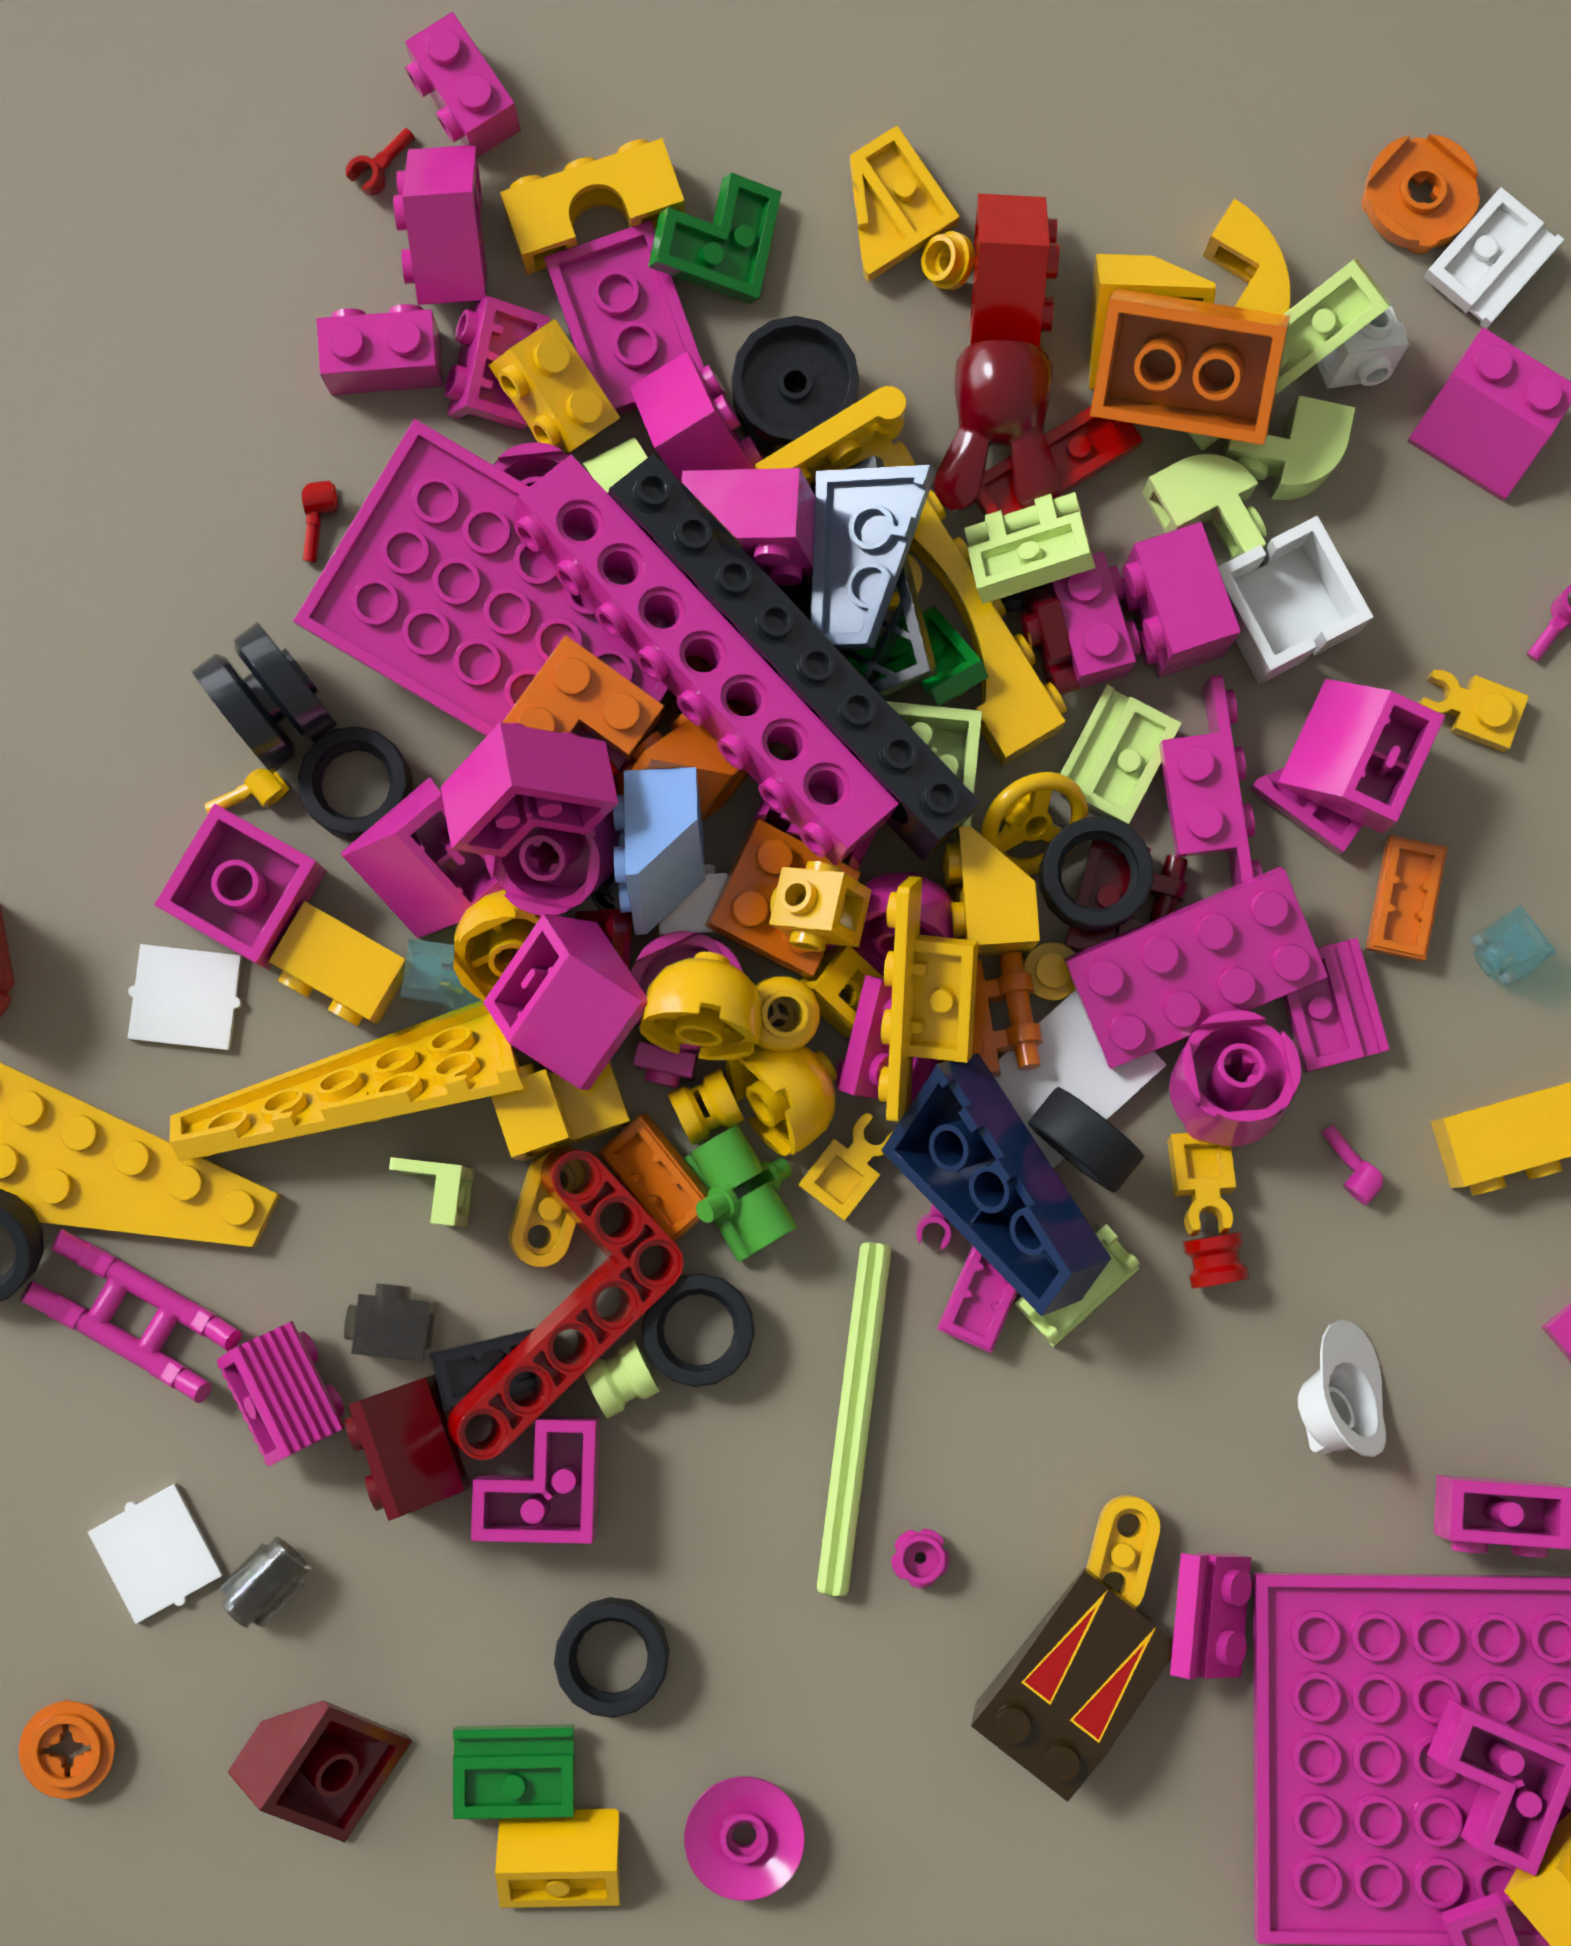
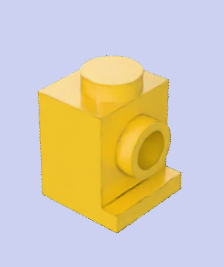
[800,946,884,1037]

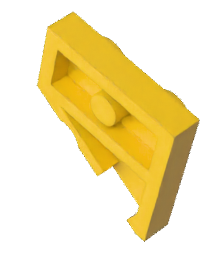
[849,125,960,283]

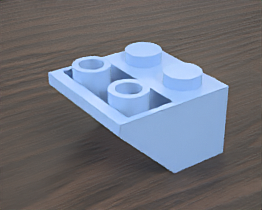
[613,767,705,935]

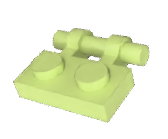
[964,492,1096,604]

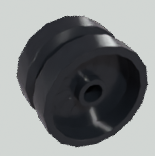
[731,316,859,457]
[192,622,337,774]

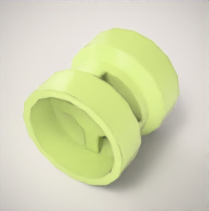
[584,1339,661,1419]

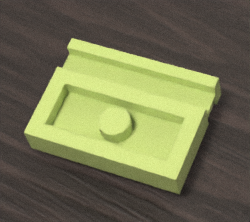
[1054,684,1182,825]

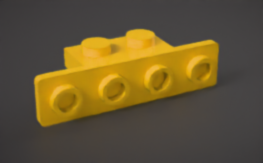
[878,876,979,1122]

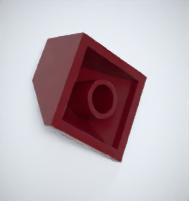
[227,1700,412,1843]

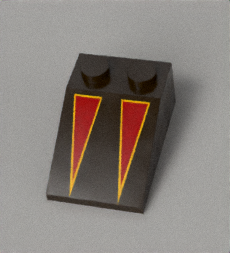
[971,1567,1173,1802]

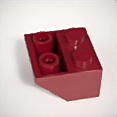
[345,1375,471,1521]

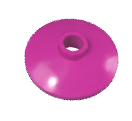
[684,1776,804,1901]

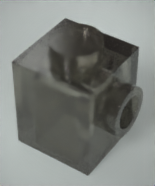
[344,1283,437,1361]

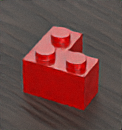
[970,193,1060,347]

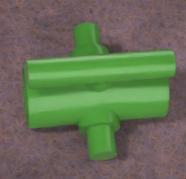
[684,1125,799,1263]

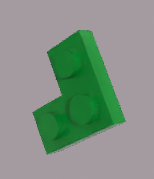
[648,172,782,304]
[848,606,989,706]

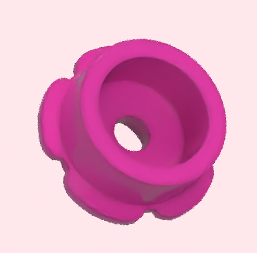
[891,1528,950,1588]

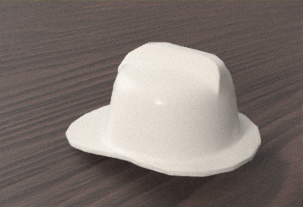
[1297,1319,1386,1457]

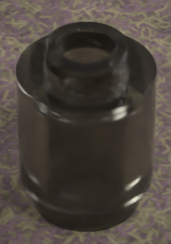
[221,1537,311,1628]

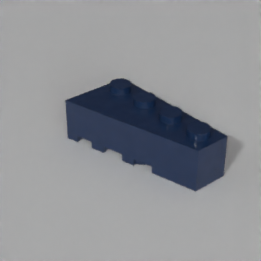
[881,1053,1112,1317]

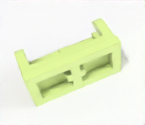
[1013,1224,1140,1347]

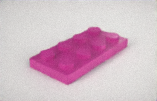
[1063,867,1328,1069]

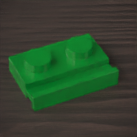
[453,1724,575,1819]

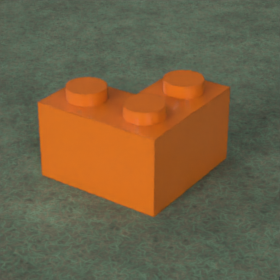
[503,635,664,761]

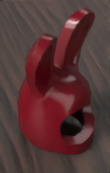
[934,340,1061,510]

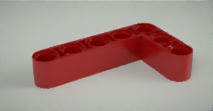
[447,1147,684,1460]

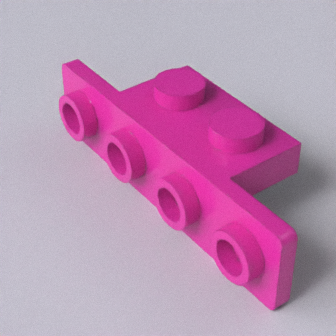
[1159,675,1263,886]

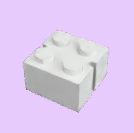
[1218,515,1374,685]

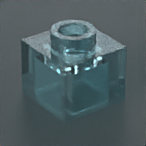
[1470,905,1556,985]
[400,939,466,1009]

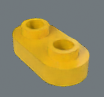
[508,1151,585,1267]
[1086,1495,1160,1607]

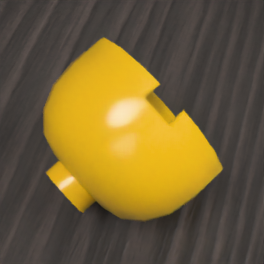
[453,889,562,1000]
[640,952,761,1060]
[726,1044,837,1157]

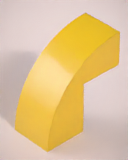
[1203,198,1291,314]

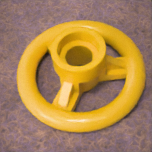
[981,772,1088,875]

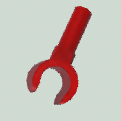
[345,128,415,195]
[301,481,338,563]

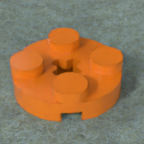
[1361,134,1480,254]

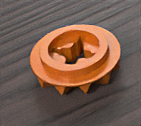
[19,1699,118,1799]

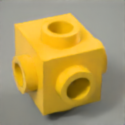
[769,861,872,952]

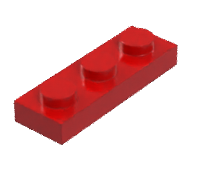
[975,406,1143,517]

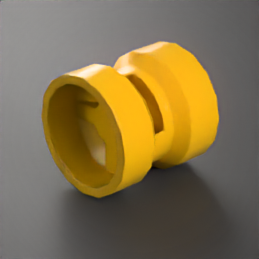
[667,1069,745,1146]

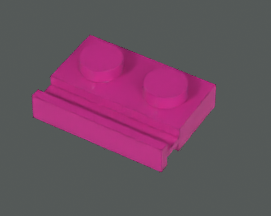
[1282,937,1390,1073]
[1170,1553,1252,1679]

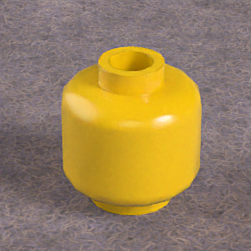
[755,977,820,1052]

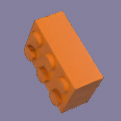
[1090,288,1291,445]

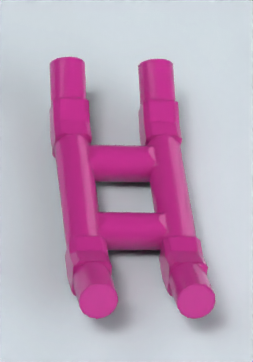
[20,1229,242,1403]

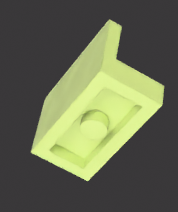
[389,1157,475,1228]

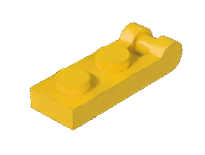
[755,386,906,486]

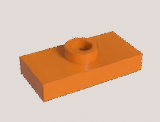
[1365,835,1448,962]
[599,1113,709,1242]

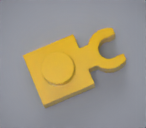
[1418,670,1529,753]
[798,1113,893,1221]
[1167,1133,1236,1236]

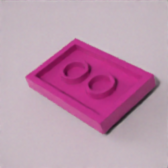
[544,221,704,415]

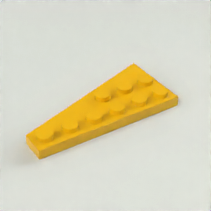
[169,1000,524,1161]
[0,1061,282,1247]

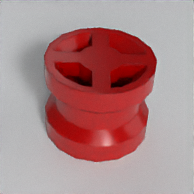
[1182,1232,1249,1289]

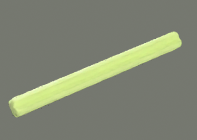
[817,1242,892,1596]

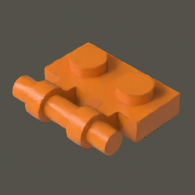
[939,952,1043,1077]

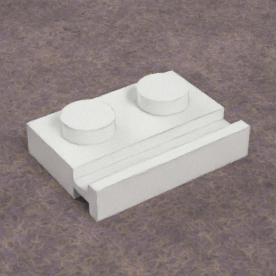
[1423,187,1564,329]

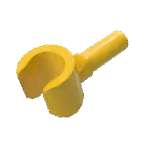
[205,769,289,813]

